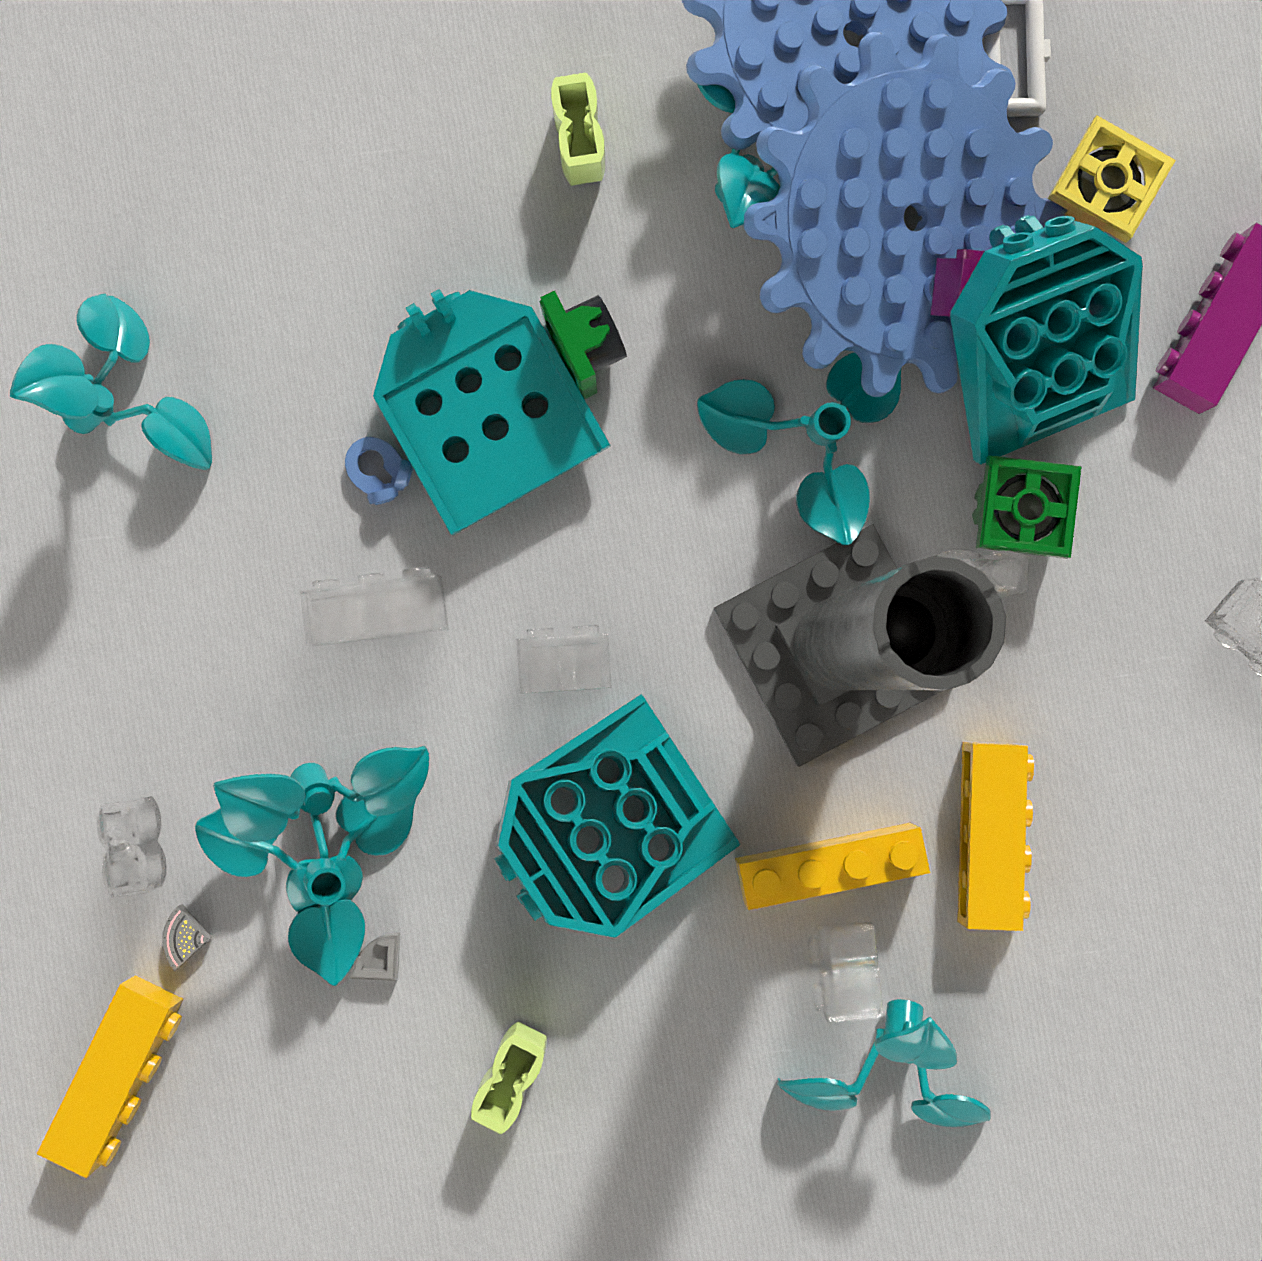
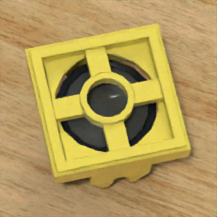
[1047,115,1176,243]

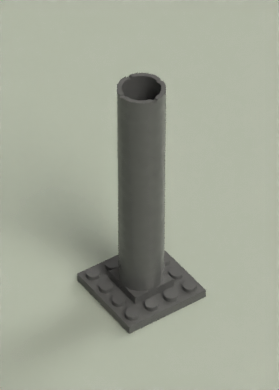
[714,524,1007,767]

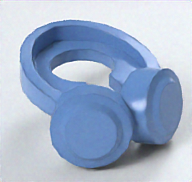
[345,437,413,505]

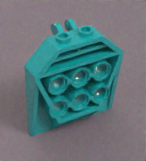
[950,215,1143,465]
[373,289,611,536]
[494,694,741,938]

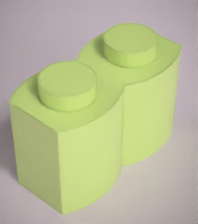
[551,73,605,186]
[471,1021,547,1134]

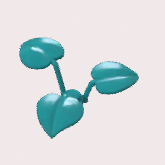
[696,83,780,228]
[10,294,212,470]
[697,352,902,545]
[213,746,429,913]
[195,789,417,986]
[777,999,991,1127]

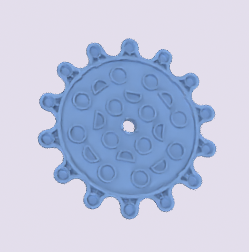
[682,0,1013,184]
[743,32,1065,397]

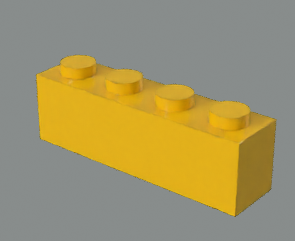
[957,742,1034,931]
[735,822,930,910]
[37,975,183,1178]

